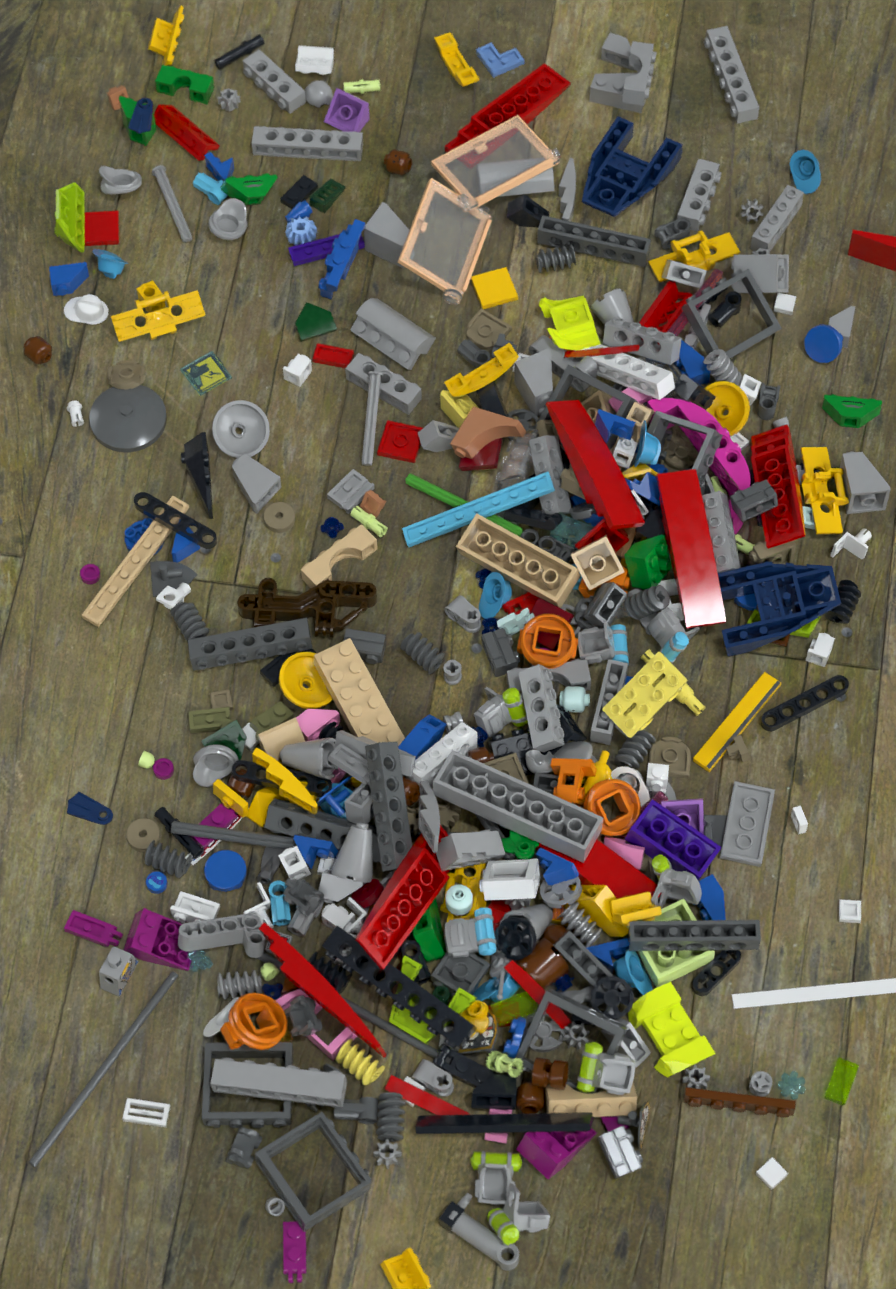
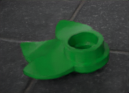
[501,830,540,860]

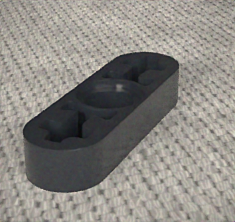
[692,950,741,996]

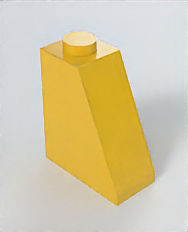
[574,885,629,937]

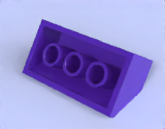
[625,799,722,881]

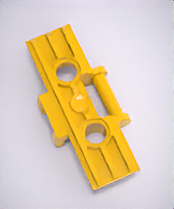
[648,230,740,283]
[111,290,206,342]
[801,447,849,534]
[440,863,488,922]

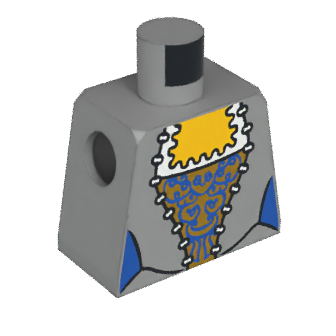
[99,946,138,997]

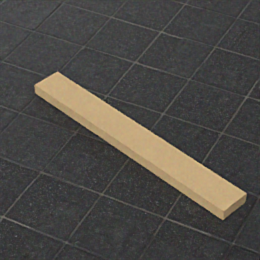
[82,496,189,628]

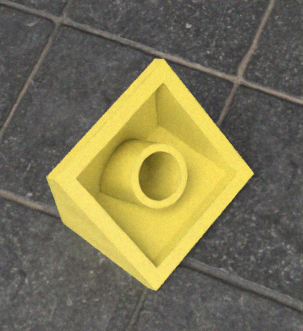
[440,390,479,428]

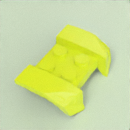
[539,295,600,351]
[628,982,715,1077]

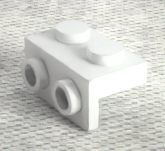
[296,46,334,75]
[170,891,220,923]

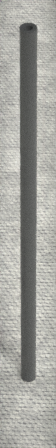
[257,953,452,1065]
[28,971,178,1168]

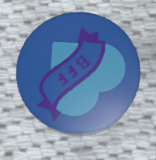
[146,871,168,894]

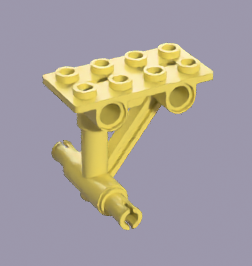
[602,649,706,738]

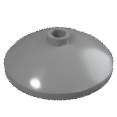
[212,400,270,458]

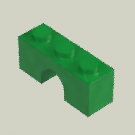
[155,65,215,104]

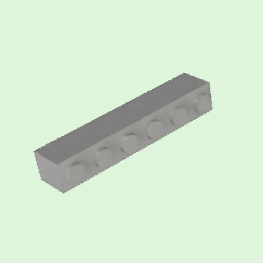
[210,1058,347,1107]

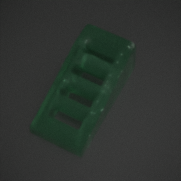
[309,178,346,213]

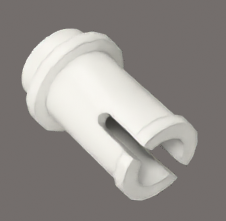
[67,401,84,427]

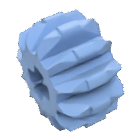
[285,216,317,246]

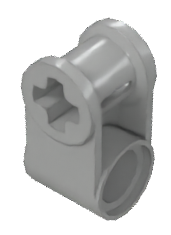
[444,595,481,633]
[411,1059,454,1097]

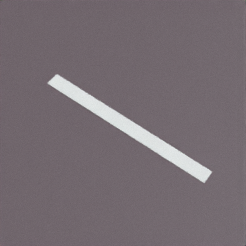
[732,978,896,1009]

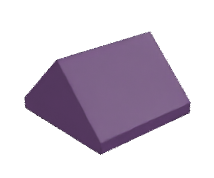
[324,88,369,132]
[660,798,704,835]

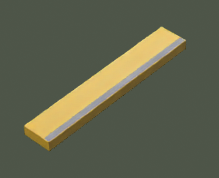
[693,672,781,772]

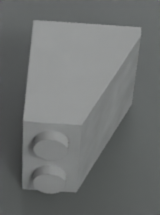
[364,202,414,268]
[731,254,789,293]
[514,348,553,417]
[840,451,891,514]

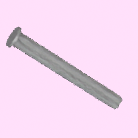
[152,165,192,243]
[362,371,383,466]

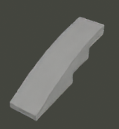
[558,158,576,221]
[335,730,415,776]
[418,780,440,853]

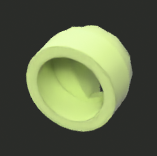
[138,750,155,769]
[260,962,279,981]

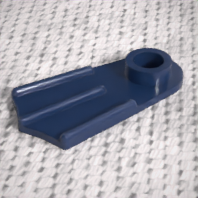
[128,98,153,134]
[67,792,113,825]

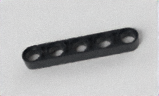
[134,492,217,549]
[761,675,849,732]
[232,760,332,797]

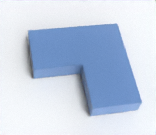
[476,43,524,77]

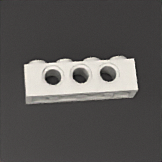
[406,722,477,787]

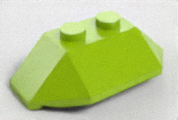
[54,182,85,253]

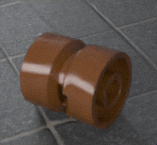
[532,1057,569,1090]

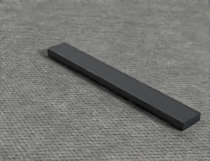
[415,1112,593,1134]

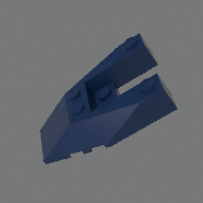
[582,116,683,217]
[718,562,841,657]

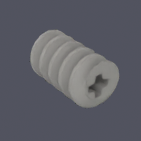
[703,349,742,385]
[557,902,602,948]
[217,970,262,1000]

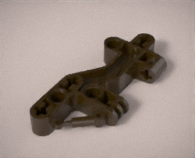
[237,578,377,638]

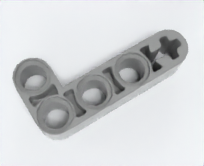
[528,335,598,392]
[178,914,266,958]

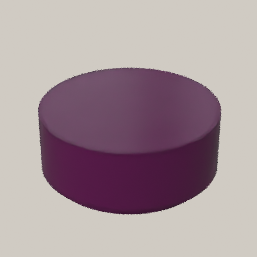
[80,564,101,584]
[153,758,174,780]

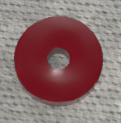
[351,879,384,908]

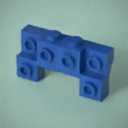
[318,219,366,300]

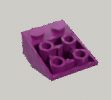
[123,908,195,971]
[516,1128,597,1180]

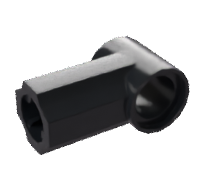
[708,291,742,328]
[402,940,431,985]

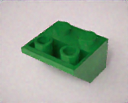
[119,96,156,146]
[624,535,672,589]

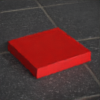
[84,211,119,246]
[377,420,423,463]

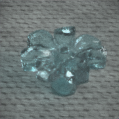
[187,950,213,972]
[778,1071,806,1100]

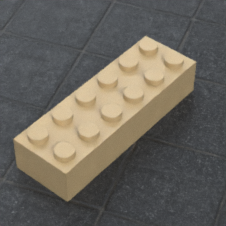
[456,514,581,608]
[313,638,405,746]

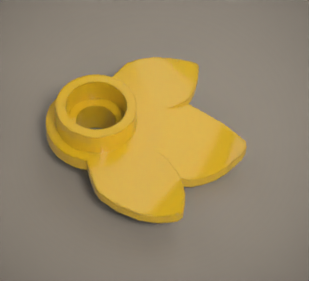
[452,1000,489,1038]

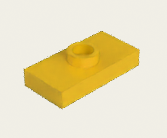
[213,779,248,818]

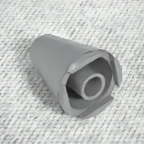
[591,289,634,337]
[280,738,338,779]
[331,822,373,882]
[499,904,553,950]

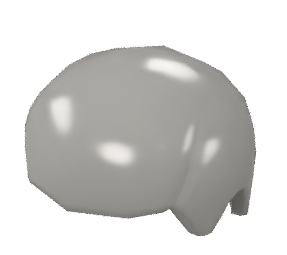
[305,81,333,108]
[525,749,557,774]

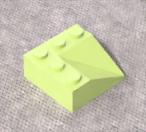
[627,899,715,988]

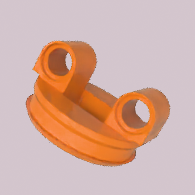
[517,614,578,669]
[582,779,641,836]
[220,993,287,1050]

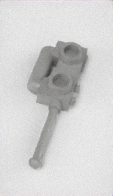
[489,946,512,1000]

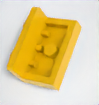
[610,892,662,926]
[380,1247,431,1289]

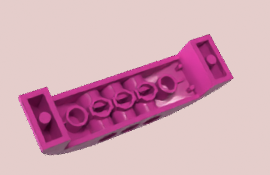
[647,398,751,535]

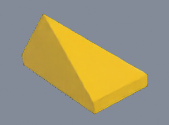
[622,463,658,482]
[246,787,286,828]

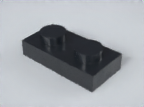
[281,175,318,209]

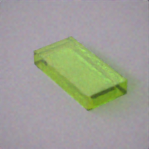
[490,991,538,1027]
[824,1057,859,1106]

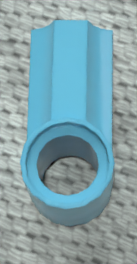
[193,173,228,205]
[269,881,291,926]

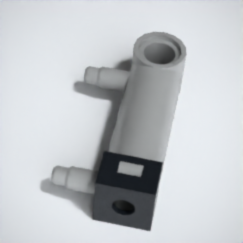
[439,1193,519,1271]

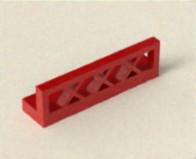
[154,105,220,161]
[639,281,692,345]

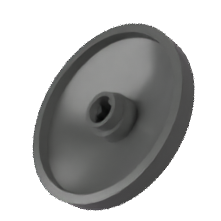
[89,385,167,453]

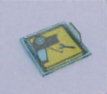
[180,351,232,396]

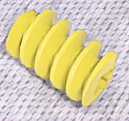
[336,1039,385,1086]

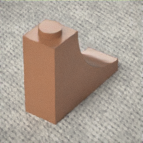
[450,407,526,459]

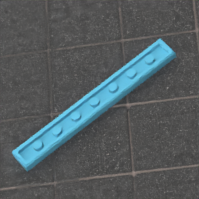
[402,472,555,547]

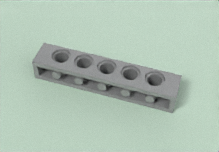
[704,26,759,123]
[252,126,363,161]

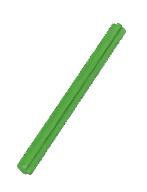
[405,474,523,537]

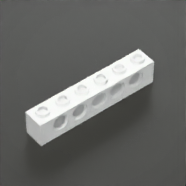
[573,344,675,400]

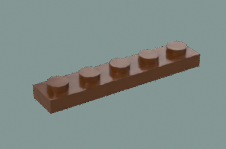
[684,1087,796,1118]

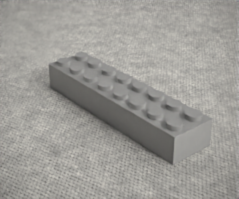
[433,750,603,863]

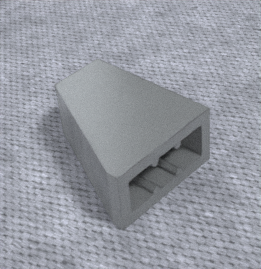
[232,453,282,514]

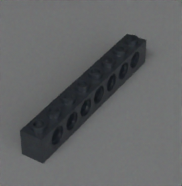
[322,925,477,1050]

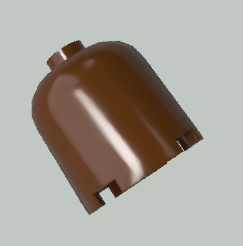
[516,938,569,990]

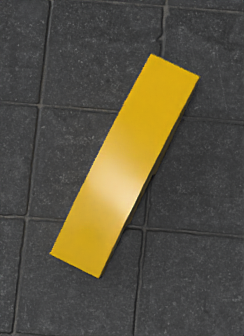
[252,747,318,815]

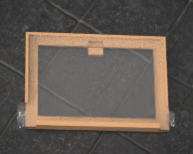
[431,115,560,213]
[397,178,492,305]

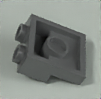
[431,953,490,999]

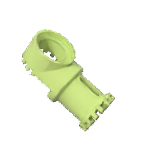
[486,1051,524,1078]

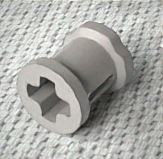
[443,660,462,685]

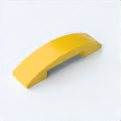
[434,32,479,86]
[444,343,519,397]

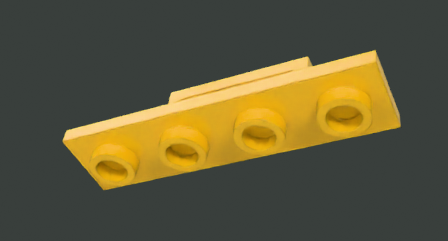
[148,5,184,66]

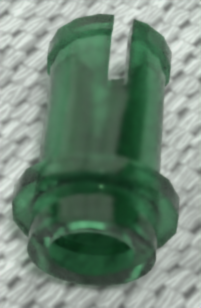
[433,985,450,1005]

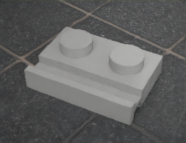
[327,469,375,514]

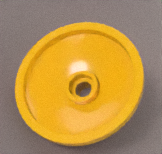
[705,381,750,437]
[279,652,333,709]

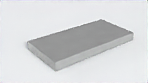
[720,781,775,867]

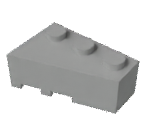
[589,73,652,113]
[436,829,506,871]

